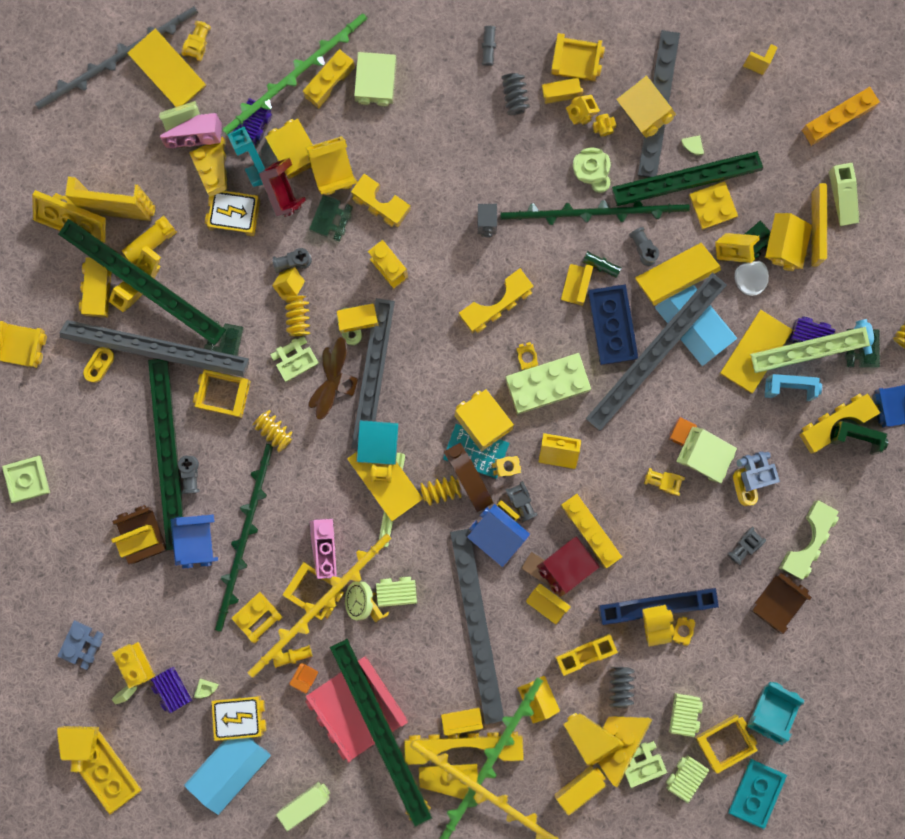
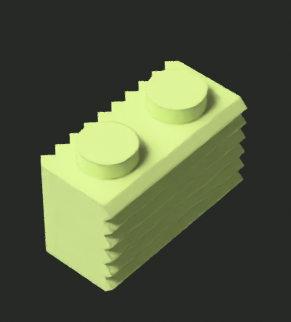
[376,577,417,607]
[669,693,703,737]
[666,755,709,803]

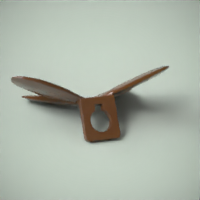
[308,337,358,420]

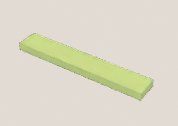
[750,327,870,373]

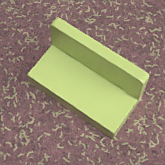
[159,101,200,132]

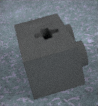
[477,204,497,238]

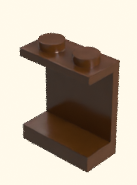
[112,505,168,565]
[749,572,812,634]

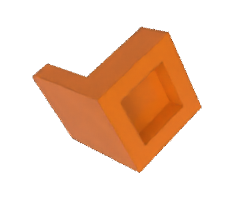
[668,417,697,446]
[289,663,318,694]

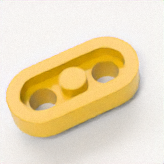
[83,347,114,383]
[733,468,758,506]

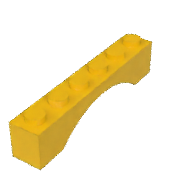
[405,731,523,765]

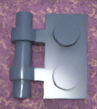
[737,451,780,492]
[58,621,104,670]

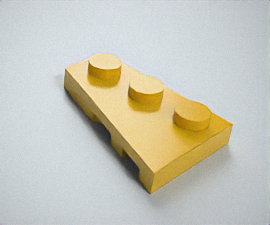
[189,137,227,197]
[419,763,480,804]

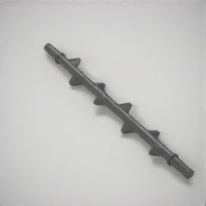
[35,6,198,110]

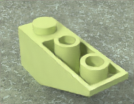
[829,163,859,226]

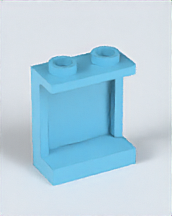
[765,374,822,401]

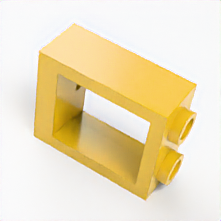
[193,369,251,418]
[283,562,344,620]
[695,714,758,774]

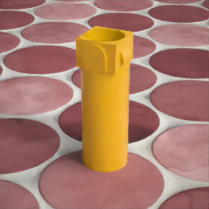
[121,215,177,264]

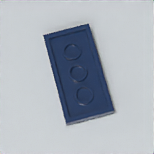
[588,284,638,366]

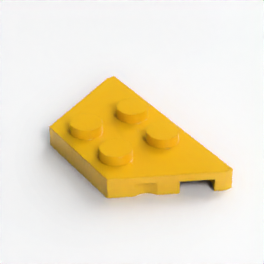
[598,716,652,787]

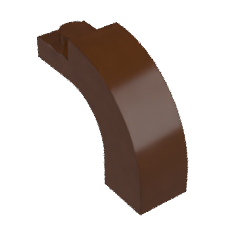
[444,443,494,512]

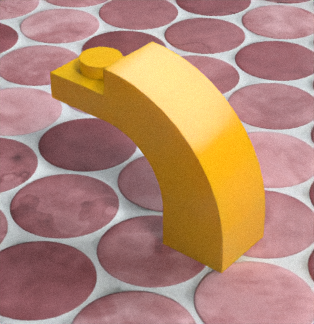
[109,246,161,312]

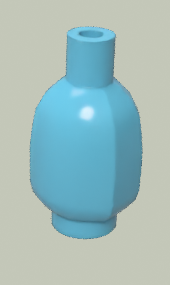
[854,319,874,355]

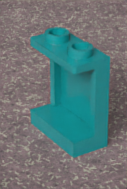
[227,127,265,187]
[747,682,805,746]

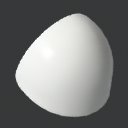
[735,261,769,296]

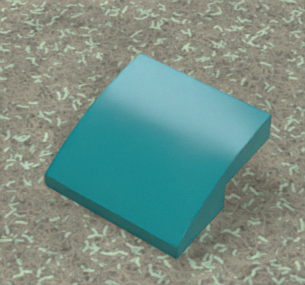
[357,420,399,465]

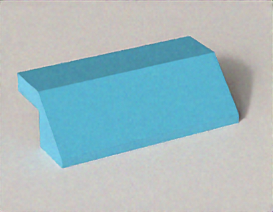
[655,285,737,366]
[184,737,271,815]

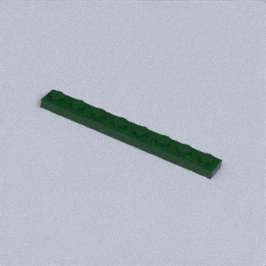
[612,151,763,207]

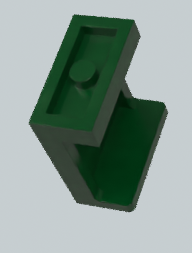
[830,421,889,455]

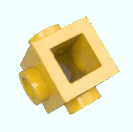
[566,95,600,125]

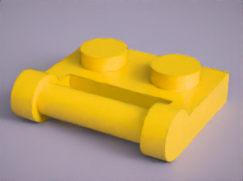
[231,592,283,644]

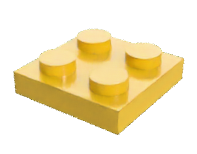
[689,181,738,230]

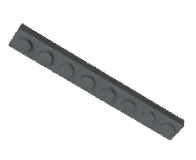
[638,30,680,178]
[351,298,395,450]

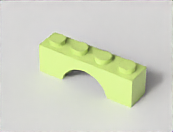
[779,500,839,580]

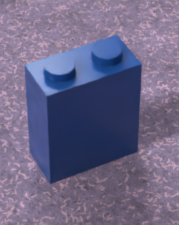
[467,504,530,567]

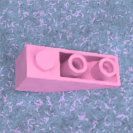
[160,113,222,148]
[310,519,337,579]

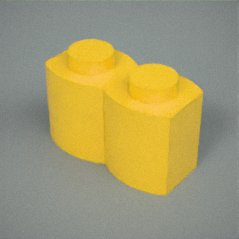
[642,605,675,647]

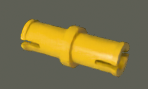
[272,645,313,668]

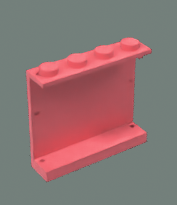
[305,656,408,762]

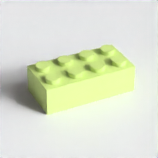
[505,353,591,415]

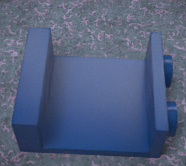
[873,385,905,428]
[171,514,218,569]

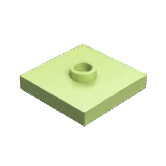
[2,456,50,503]

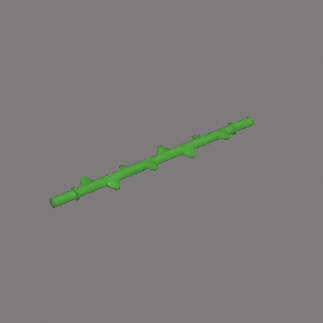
[222,13,367,135]
[439,677,543,839]

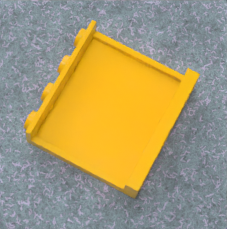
[65,176,155,221]

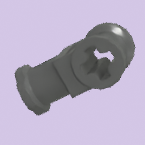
[629,227,659,266]
[272,248,312,273]
[178,455,200,494]
[505,481,538,523]
[727,526,766,566]

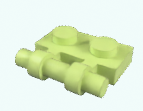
[270,336,319,382]
[625,741,667,788]

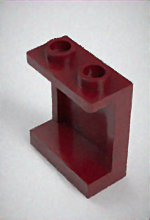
[259,158,306,217]
[537,536,600,597]

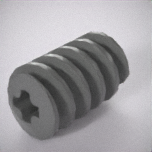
[501,73,530,115]
[609,667,635,707]

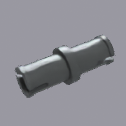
[481,26,496,66]

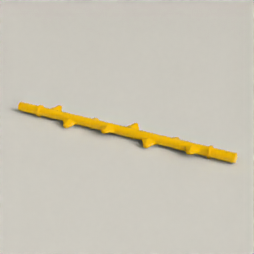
[247,533,392,678]
[410,740,558,839]

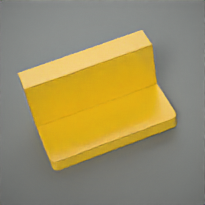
[743,44,778,75]
[542,78,583,104]
[715,233,760,263]
[561,264,593,306]
[337,303,378,333]
[538,433,581,469]
[111,525,159,558]
[526,583,571,624]
[517,676,560,724]
[441,708,483,736]

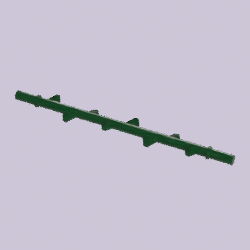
[500,200,690,225]
[215,443,273,632]

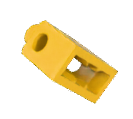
[57,726,99,772]

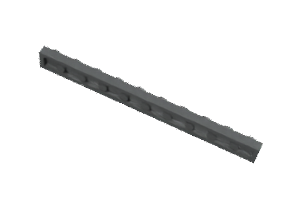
[586,272,727,431]
[59,320,249,377]
[450,529,504,724]

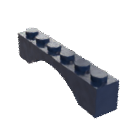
[598,588,719,625]

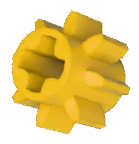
[592,114,616,137]

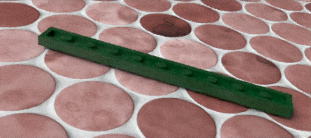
[58,219,227,345]
[148,359,184,550]
[330,639,433,827]

